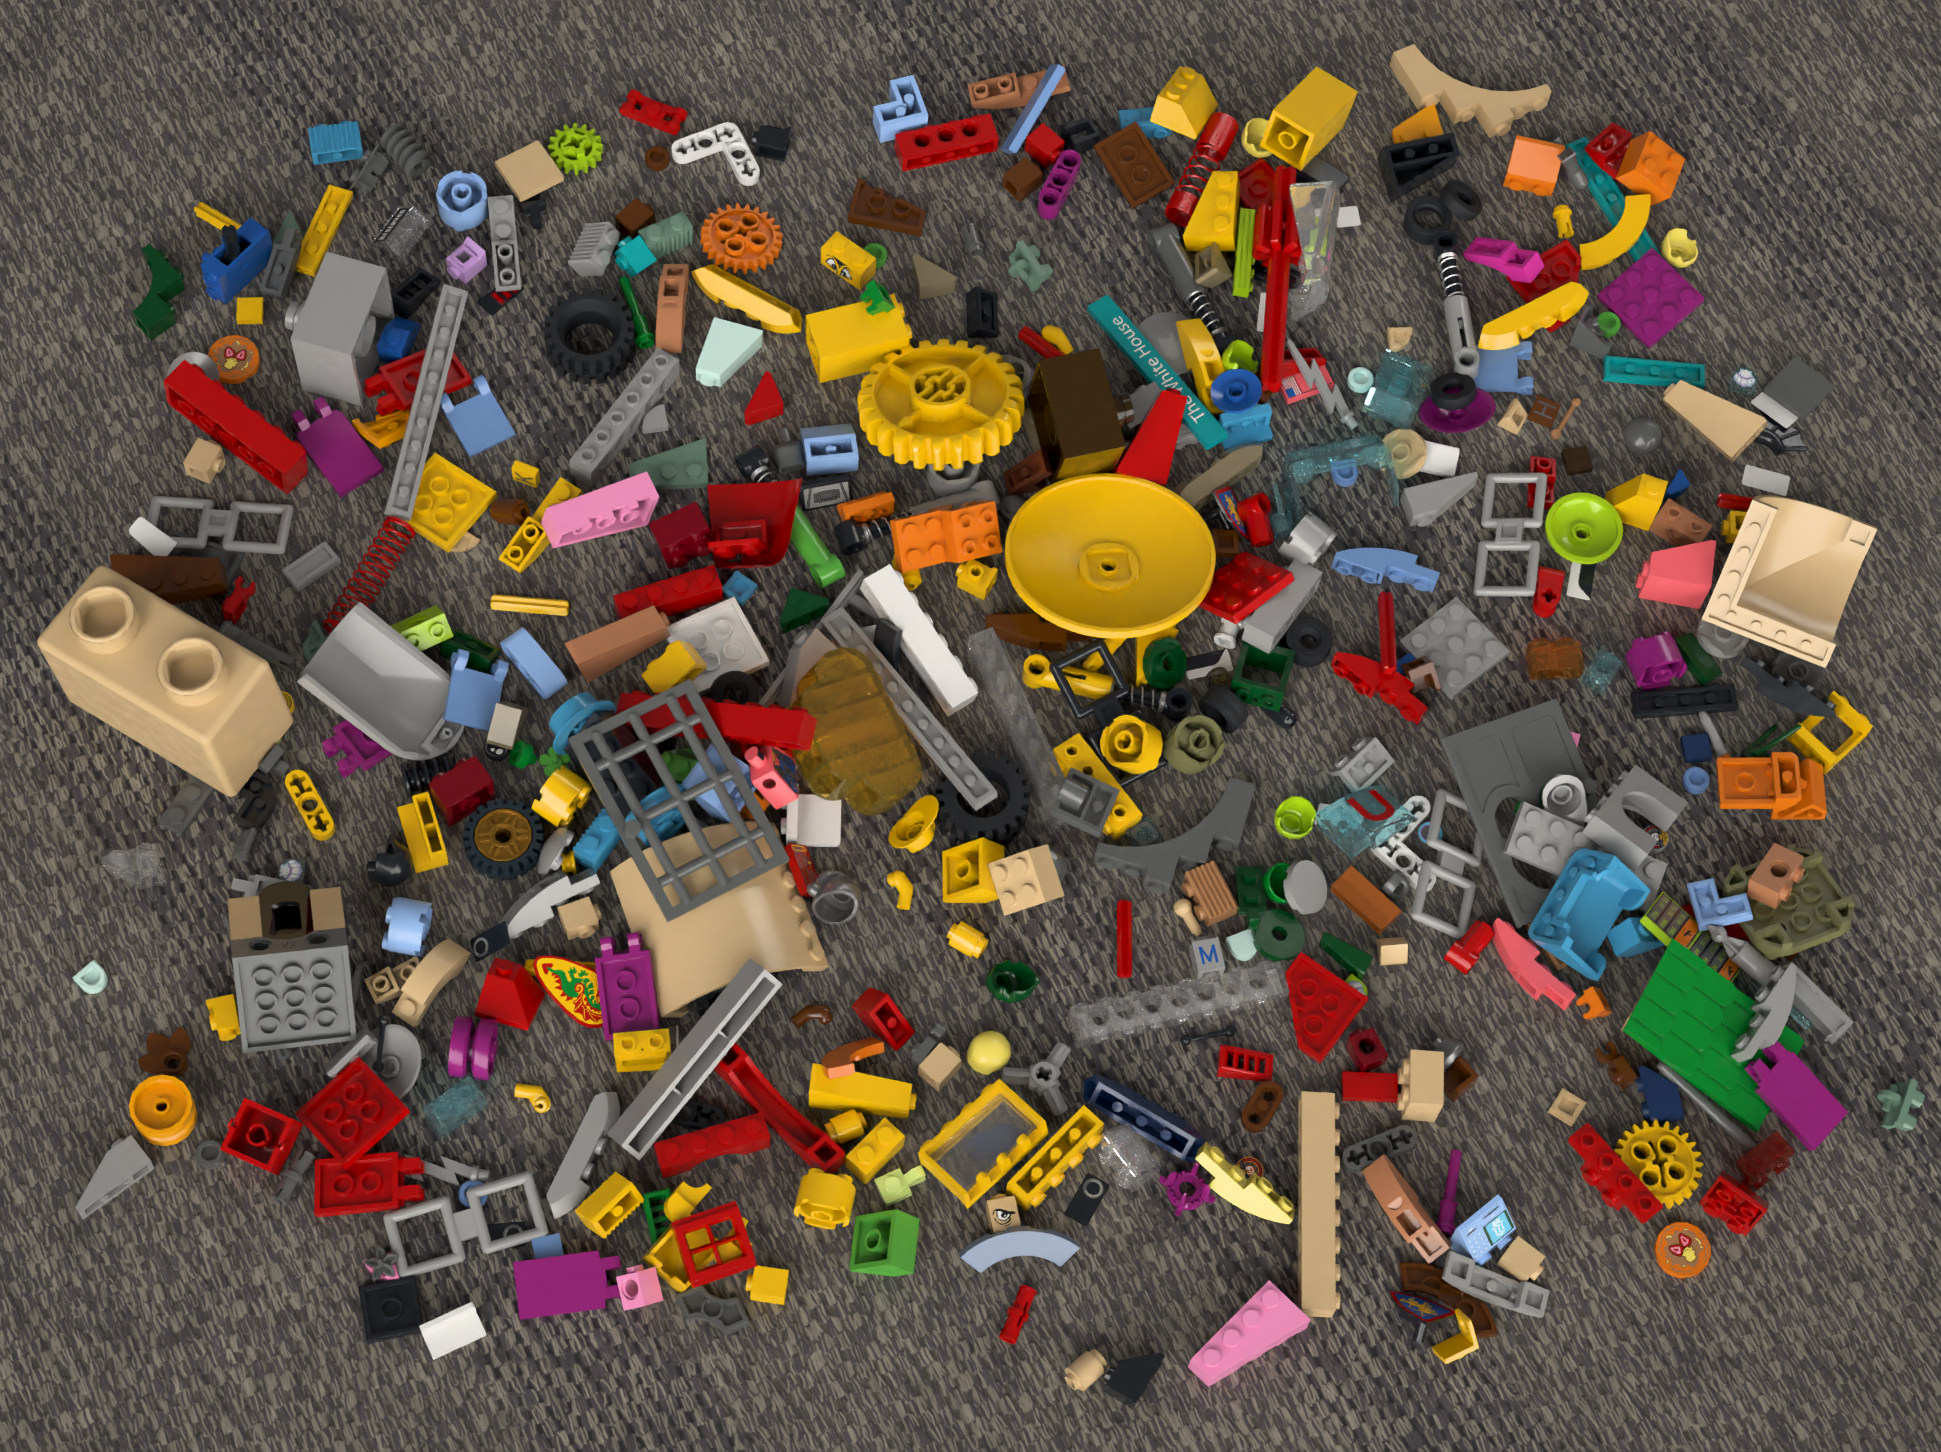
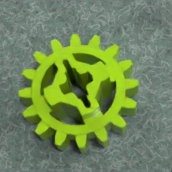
[548,123,603,175]

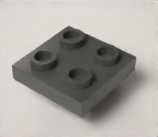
[1049,767,1120,838]

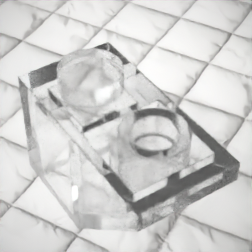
[102,843,167,889]

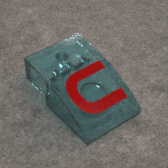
[1315,785,1415,859]

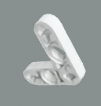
[671,122,760,186]
[1370,795,1436,892]

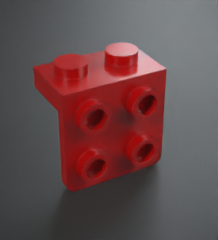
[708,519,769,560]

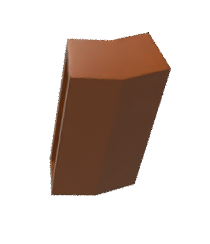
[1330,865,1402,935]

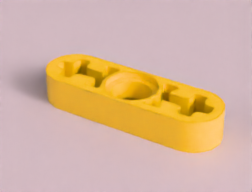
[285,770,335,841]

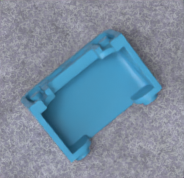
[1528,848,1651,981]

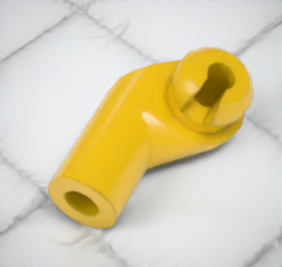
[1041,325,1074,355]
[887,870,913,910]
[514,1083,551,1113]

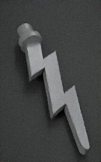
[1285,339,1359,430]
[403,1153,491,1186]

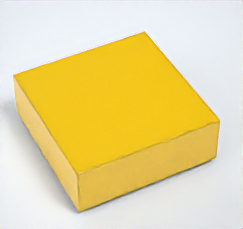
[236,297,264,324]

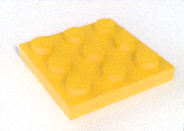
[404,453,497,553]

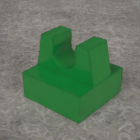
[860,280,895,316]

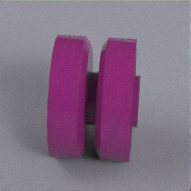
[448,1015,498,1081]

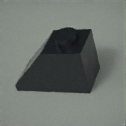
[1103,1353,1165,1410]

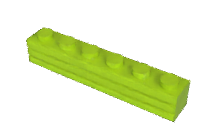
[1232,208,1256,298]

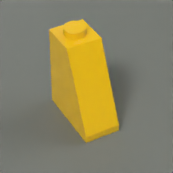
[1604,474,1668,531]

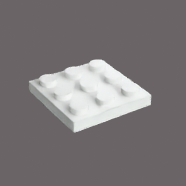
[666,597,770,696]

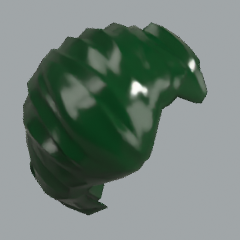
[985,959,1040,1004]

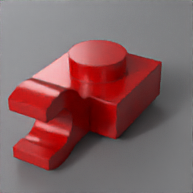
[222,576,256,625]

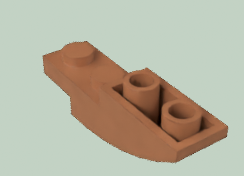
[967,65,1070,109]
[656,264,690,353]
[1362,1154,1452,1264]

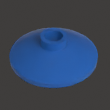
[1210,369,1262,413]

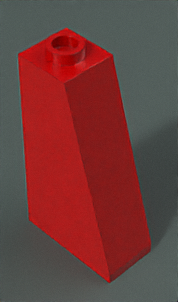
[1112,388,1187,487]

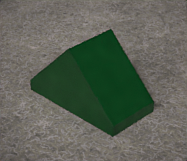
[780,588,829,635]

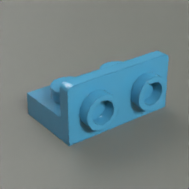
[1118,107,1172,139]

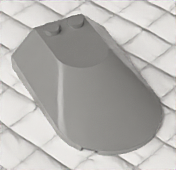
[297,602,464,760]

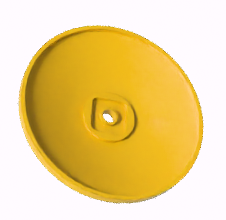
[1005,473,1216,639]

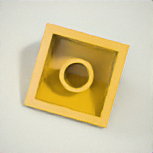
[942,837,1004,903]

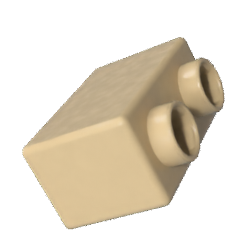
[37,565,293,797]

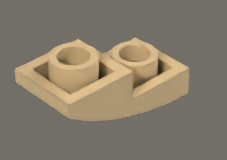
[364,956,421,1004]

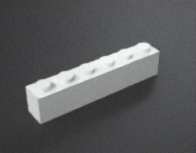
[860,564,978,717]

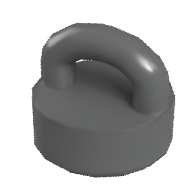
[1380,870,1410,899]

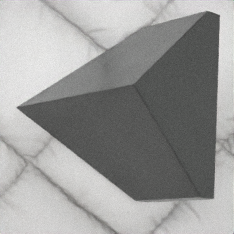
[1569,304,1611,359]

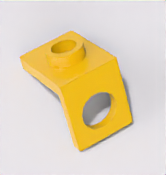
[1432,1308,1479,1364]

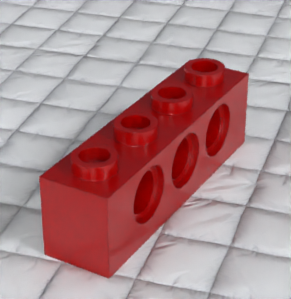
[894,114,999,172]

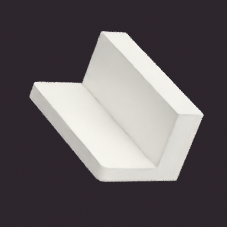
[419,1302,486,1360]

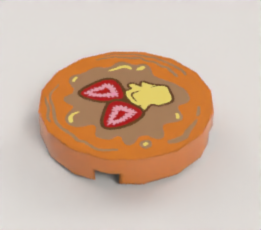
[207,335,260,384]
[1654,1222,1711,1278]

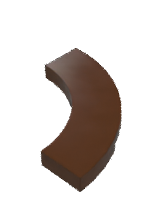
[1398,1262,1498,1339]

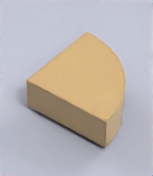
[1386,327,1413,353]
[451,532,480,552]

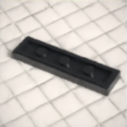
[1630,684,1739,719]

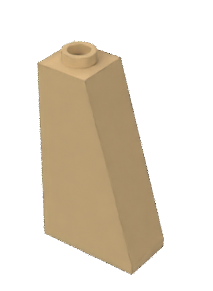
[1663,380,1768,463]

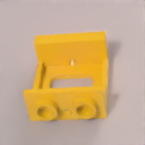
[1786,691,1873,775]

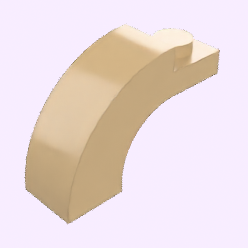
[392,939,471,1027]

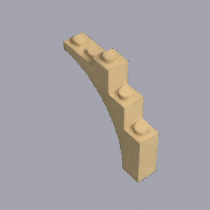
[1390,44,1552,138]

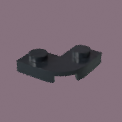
[233,771,277,833]

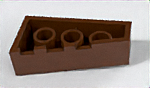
[110,554,229,604]

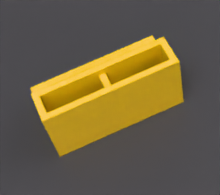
[397,792,449,873]

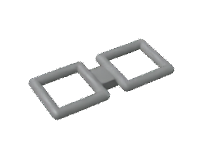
[1473,473,1547,596]
[147,496,293,554]
[1411,788,1484,940]
[383,1171,548,1278]

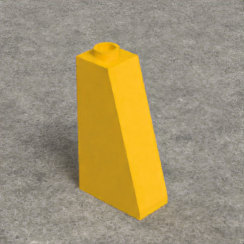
[809,1063,917,1119]

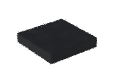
[358,1275,424,1344]

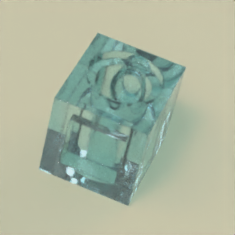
[1580,649,1622,696]

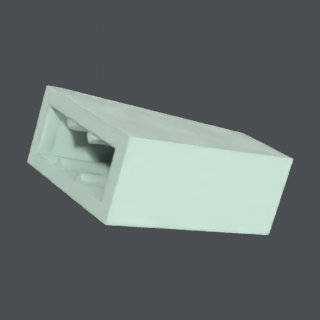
[696,317,763,387]

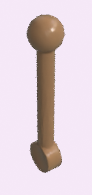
[1550,397,1581,440]

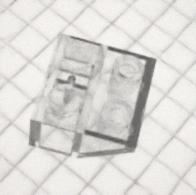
[1098,1123,1161,1194]

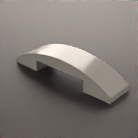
[1442,1251,1550,1318]

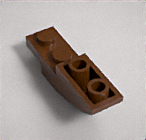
[985,611,1092,652]

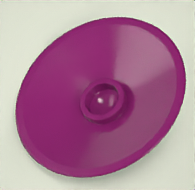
[1419,387,1496,433]

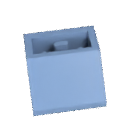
[800,423,859,476]
[681,743,757,823]

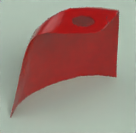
[707,478,803,569]

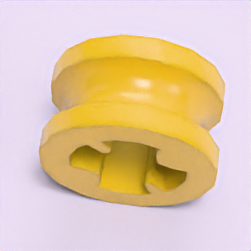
[561,850,577,875]

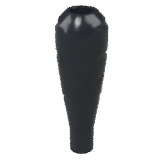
[1253,698,1297,729]

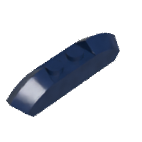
[1083,1075,1205,1162]

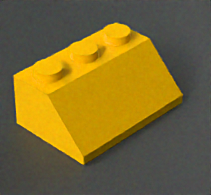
[1150,66,1218,139]

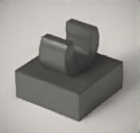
[256,744,290,777]

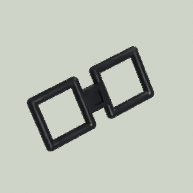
[1049,639,1168,788]

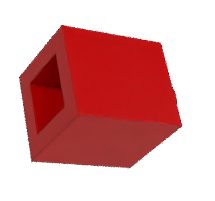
[1025,123,1065,169]

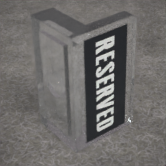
[371,206,431,261]

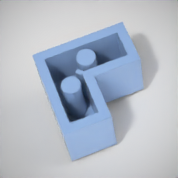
[873,75,928,143]

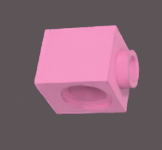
[616,1264,663,1311]

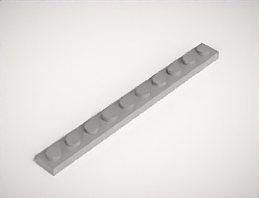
[384,284,468,521]
[820,607,998,811]

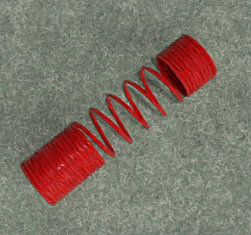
[1164,112,1239,227]

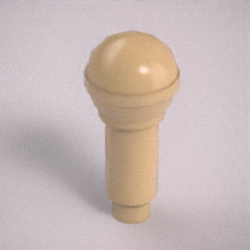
[1173,898,1203,937]

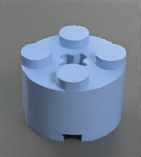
[436,171,489,231]
[382,897,432,957]

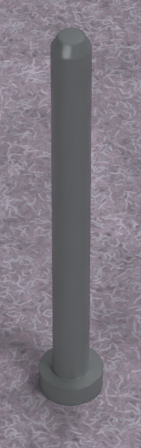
[1656,1060,1764,1160]

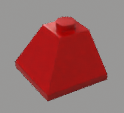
[475,957,545,1031]

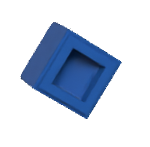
[1662,469,1690,504]

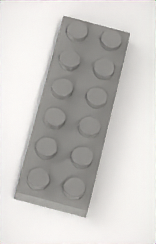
[1503,802,1667,913]

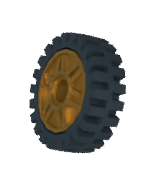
[463,798,545,881]

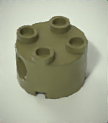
[1162,715,1225,775]

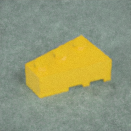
[1183,171,1240,251]

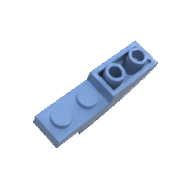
[1331,548,1440,592]

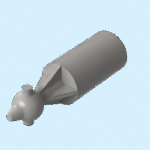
[1707,924,1776,986]

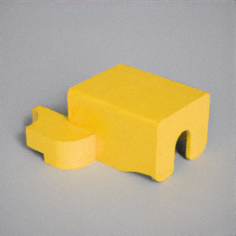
[641,1181,753,1292]

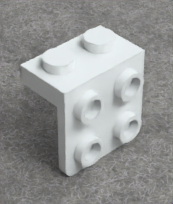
[781,784,841,847]

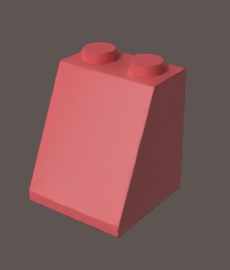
[1635,540,1716,609]

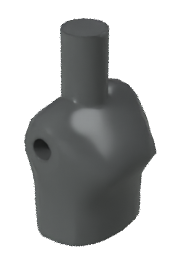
[773,427,806,474]

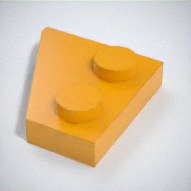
[1391,104,1443,144]
[352,410,410,449]

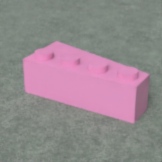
[541,471,659,548]
[1188,1280,1311,1387]

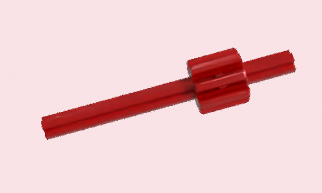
[1252,165,1310,393]

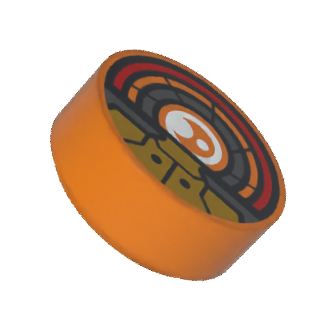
[1236,1157,1263,1179]

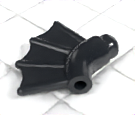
[1755,412,1808,456]

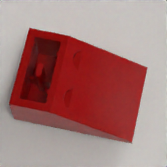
[1699,1170,1769,1236]

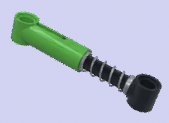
[734,445,845,589]

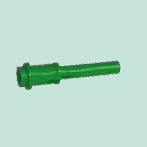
[619,277,655,349]

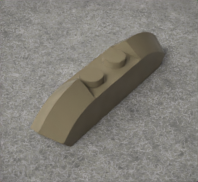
[1172,442,1263,511]

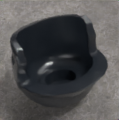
[366,835,413,887]

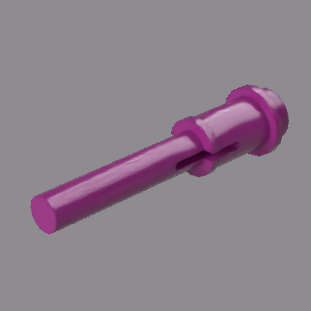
[1435,1150,1462,1238]

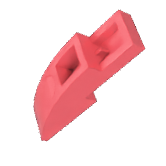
[1491,918,1576,1011]

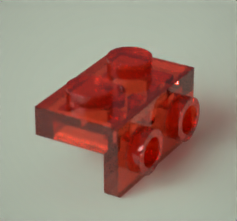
[1736,1132,1795,1191]

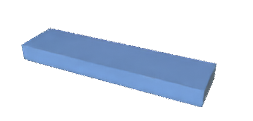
[1001,64,1065,154]

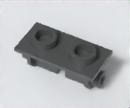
[348,143,389,197]

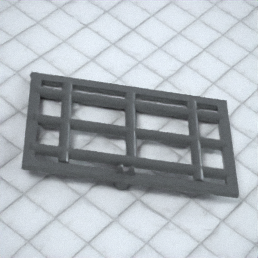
[567,679,790,923]

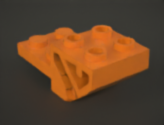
[890,500,1002,573]
[1716,752,1827,820]

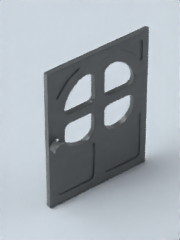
[1439,699,1599,928]

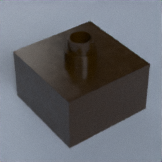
[1026,348,1134,485]

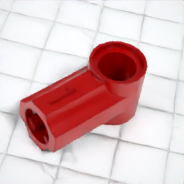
[1237,492,1274,548]
[1444,920,1495,975]

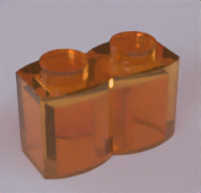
[1525,638,1585,680]

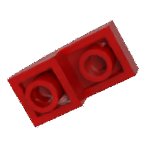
[1527,456,1556,510]

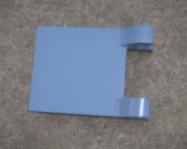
[1463,341,1533,395]
[439,374,516,458]
[443,649,509,732]

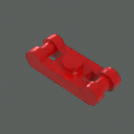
[619,89,688,135]

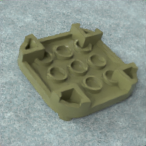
[1722,843,1855,960]

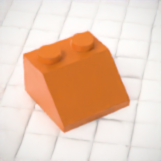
[1503,135,1565,196]

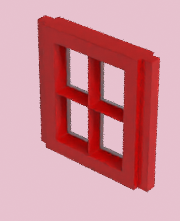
[671,1201,757,1289]

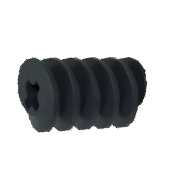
[401,754,456,797]

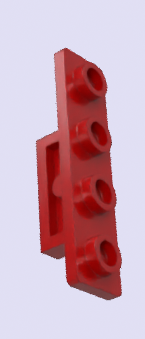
[1567,1123,1663,1224]

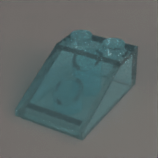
[1361,349,1433,430]

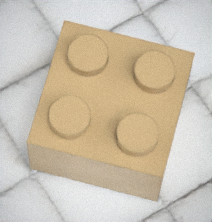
[988,844,1065,916]
[1397,1049,1444,1122]

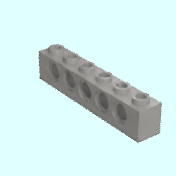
[569,348,680,487]

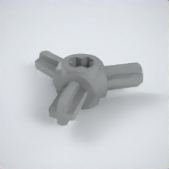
[1002,1042,1071,1116]

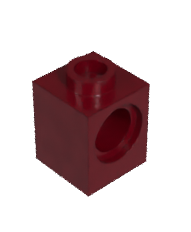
[1345,1027,1388,1072]

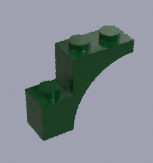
[132,244,185,341]

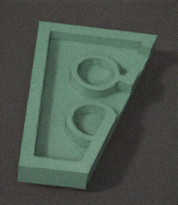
[629,438,708,490]

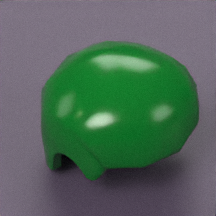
[1262,862,1290,903]

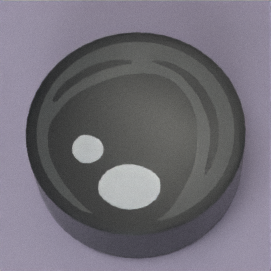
[483,738,511,761]

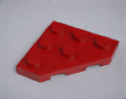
[1506,240,1582,333]
[1285,952,1368,1064]

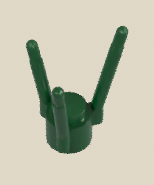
[1740,724,1801,758]

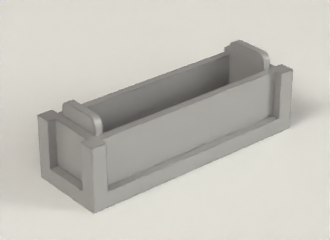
[1793,964,1854,1044]

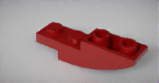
[1331,652,1428,725]

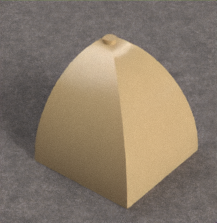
[1702,495,1877,668]

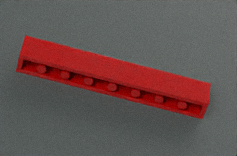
[616,690,817,751]

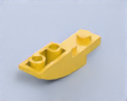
[1176,318,1225,415]
[498,477,583,573]

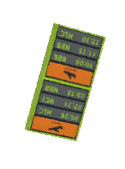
[1639,891,1741,983]

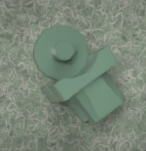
[1008,240,1053,292]
[1877,1078,1925,1131]

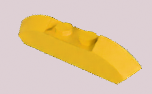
[691,264,802,334]
[1478,282,1589,350]

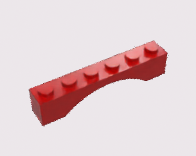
[713,1043,845,1174]

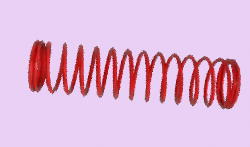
[323,516,416,633]

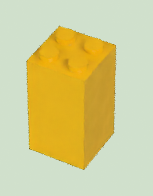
[1260,66,1358,171]
[806,294,912,383]

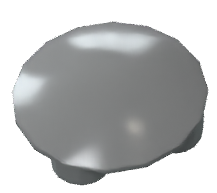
[537,825,574,874]

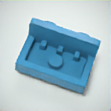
[1219,403,1273,450]

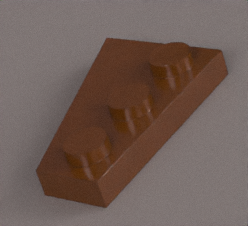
[847,177,926,237]

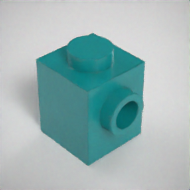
[614,235,657,278]

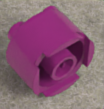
[1625,631,1687,691]

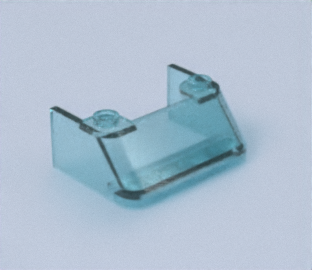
[1283,435,1399,524]

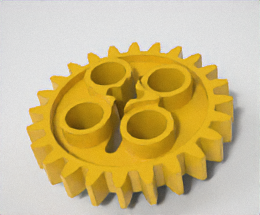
[1614,1120,1703,1209]

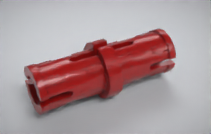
[999,1285,1037,1344]

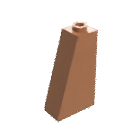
[565,606,671,683]

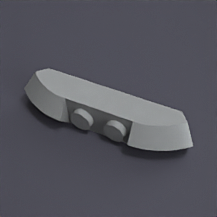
[546,1092,620,1219]

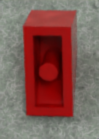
[851,987,915,1052]

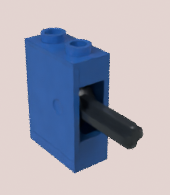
[201,217,273,304]

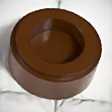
[645,146,670,171]

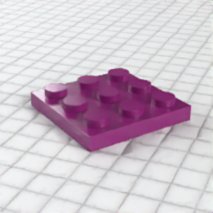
[1597,248,1705,349]

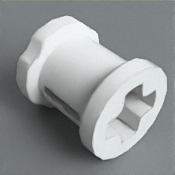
[1214,618,1243,649]

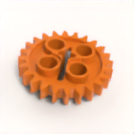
[700,203,782,274]

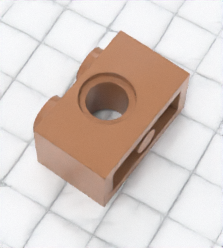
[1649,498,1713,547]
[1747,843,1805,909]

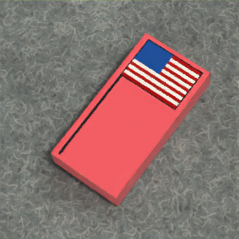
[1280,365,1334,405]

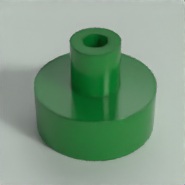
[509,740,537,769]

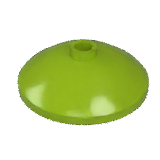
[1545,492,1623,564]

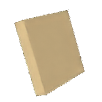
[495,140,564,202]

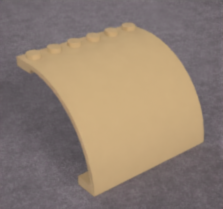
[610,822,829,1018]

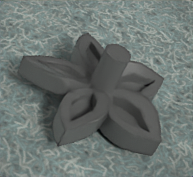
[364,1246,399,1281]

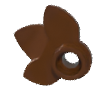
[137,1027,191,1078]

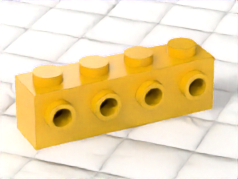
[1051,733,1143,841]
[1006,1105,1104,1211]

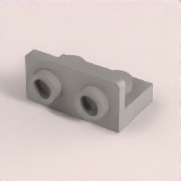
[1329,737,1395,796]

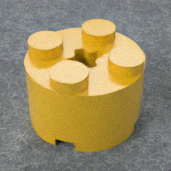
[1100,715,1163,774]
[531,765,592,828]
[794,1168,856,1229]

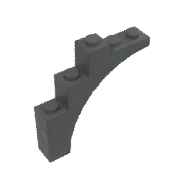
[1093,777,1256,894]

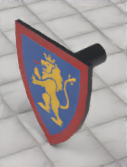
[1202,486,1250,543]
[1389,1290,1456,1343]

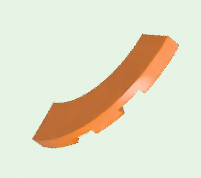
[821,1037,885,1079]

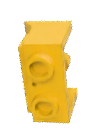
[613,1028,672,1072]

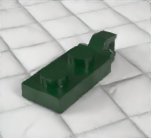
[1235,866,1266,930]

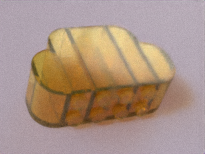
[787,647,922,816]

